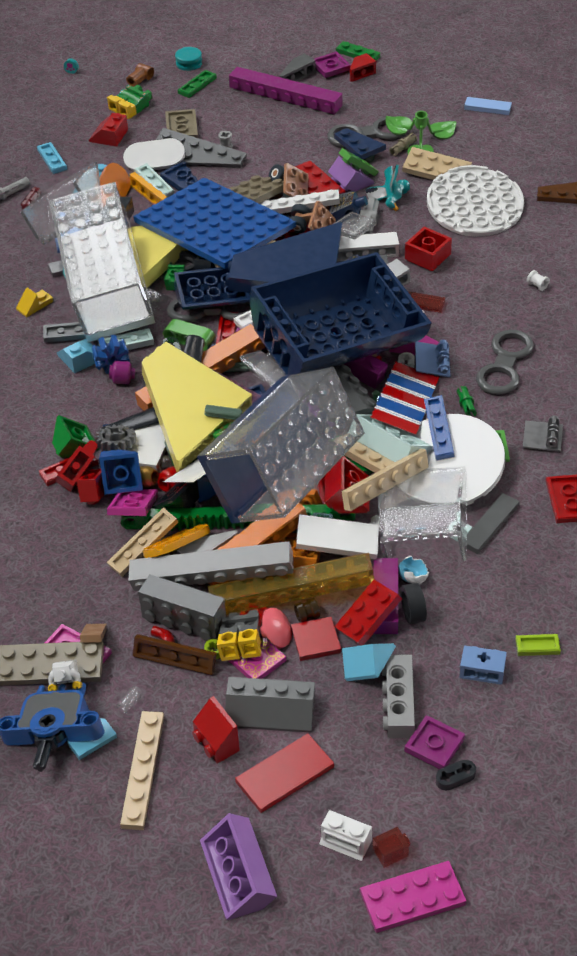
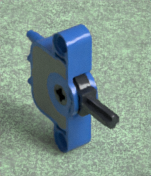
[0,683,105,772]

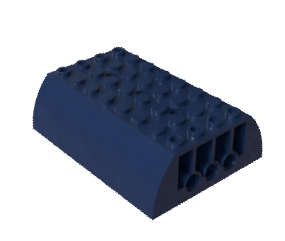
[250,252,432,380]

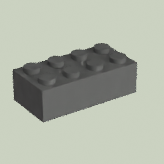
[138,574,226,640]

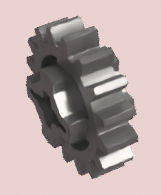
[95,424,136,451]

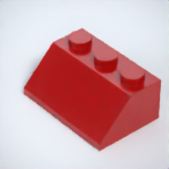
[325,454,370,513]

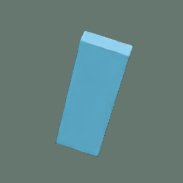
[37,142,67,174]

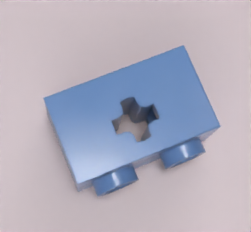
[460,646,507,684]

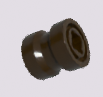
[294,598,321,623]

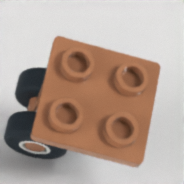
[269,163,308,197]
[290,201,336,233]

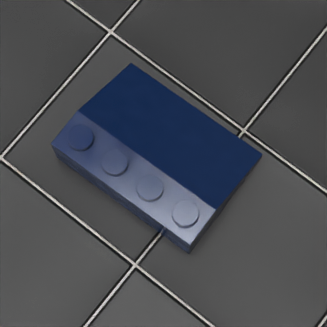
[174,267,250,310]

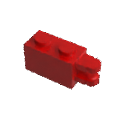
[55,440,98,492]

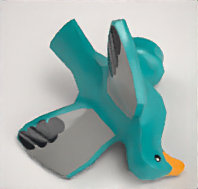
[366,165,410,211]

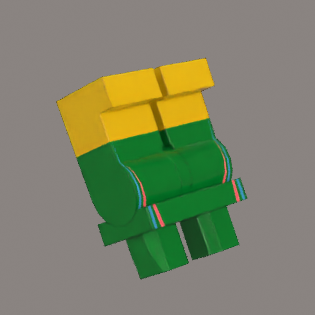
[107,85,153,119]

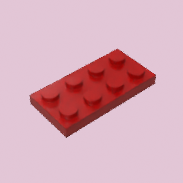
[295,160,345,194]

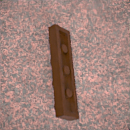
[133,634,216,675]

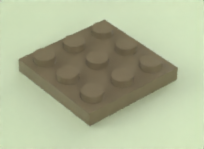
[229,175,284,203]

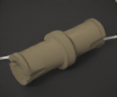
[389,133,417,156]

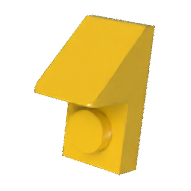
[16,287,54,317]

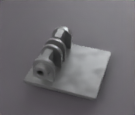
[523,415,563,452]

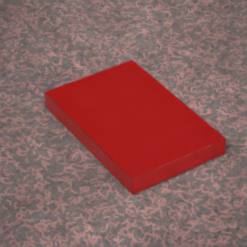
[545,474,577,523]

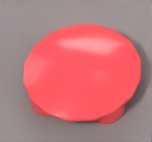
[260,608,292,649]

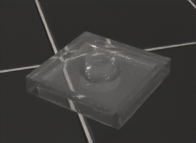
[334,212,377,240]

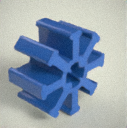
[92,335,130,374]

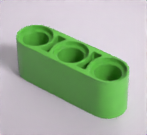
[163,319,216,351]

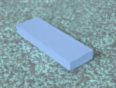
[464,97,512,115]

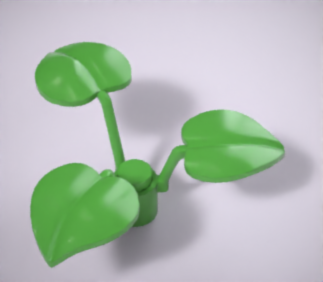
[386,111,457,154]

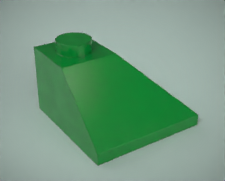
[52,415,99,458]

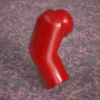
[151,626,175,643]

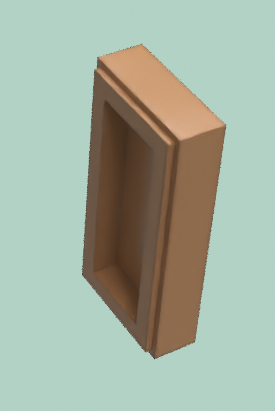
[80,624,107,643]

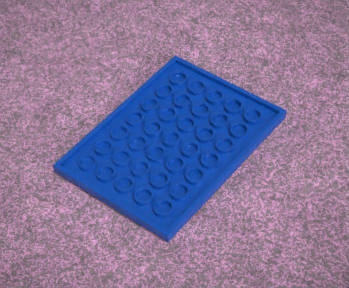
[133,178,296,269]

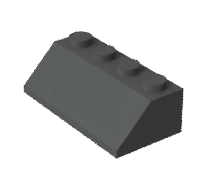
[225,677,315,733]

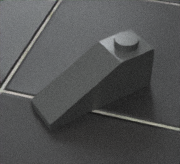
[279,53,316,82]

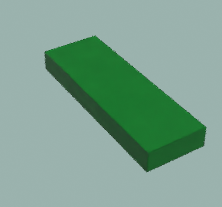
[177,70,217,98]

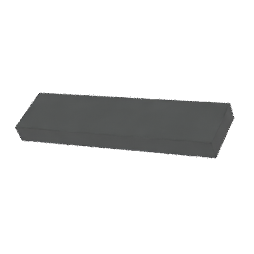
[461,493,519,554]

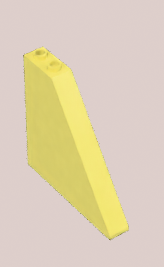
[131,226,188,289]
[142,342,252,472]

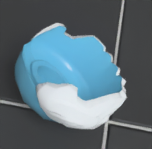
[398,556,429,585]

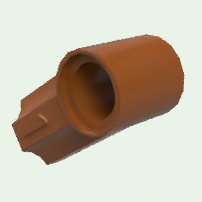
[126,63,154,87]

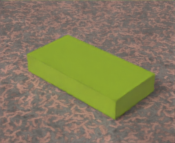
[515,634,561,656]

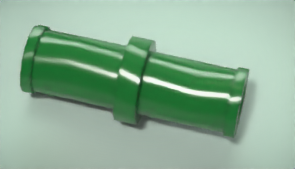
[456,386,477,417]

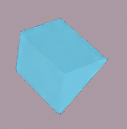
[342,643,396,681]

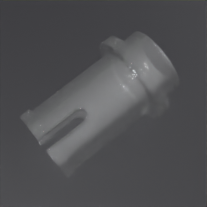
[116,686,143,714]

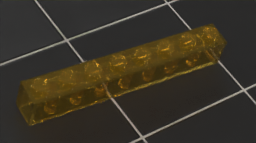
[208,553,375,615]

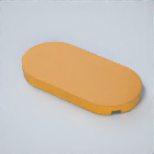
[142,524,211,558]

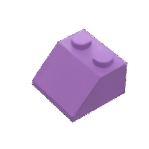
[328,156,375,192]

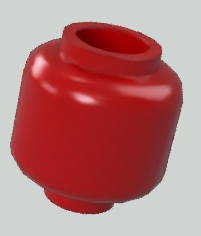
[158,466,179,493]

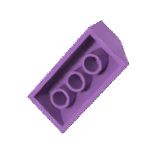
[200,813,277,920]

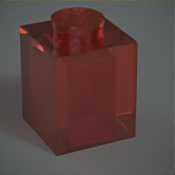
[373,827,410,868]

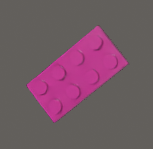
[360,861,466,933]

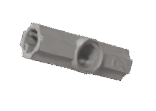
[358,197,379,235]

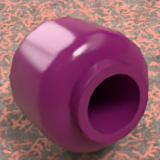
[109,361,135,385]

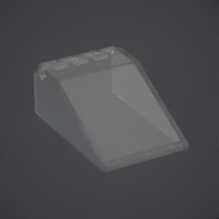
[20,162,103,245]
[379,466,467,561]

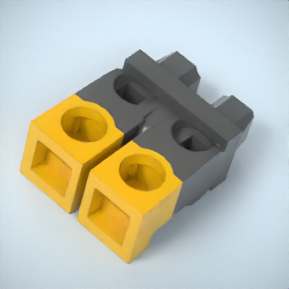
[216,610,263,661]

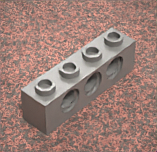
[382,655,415,738]

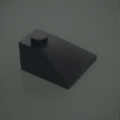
[151,480,199,509]

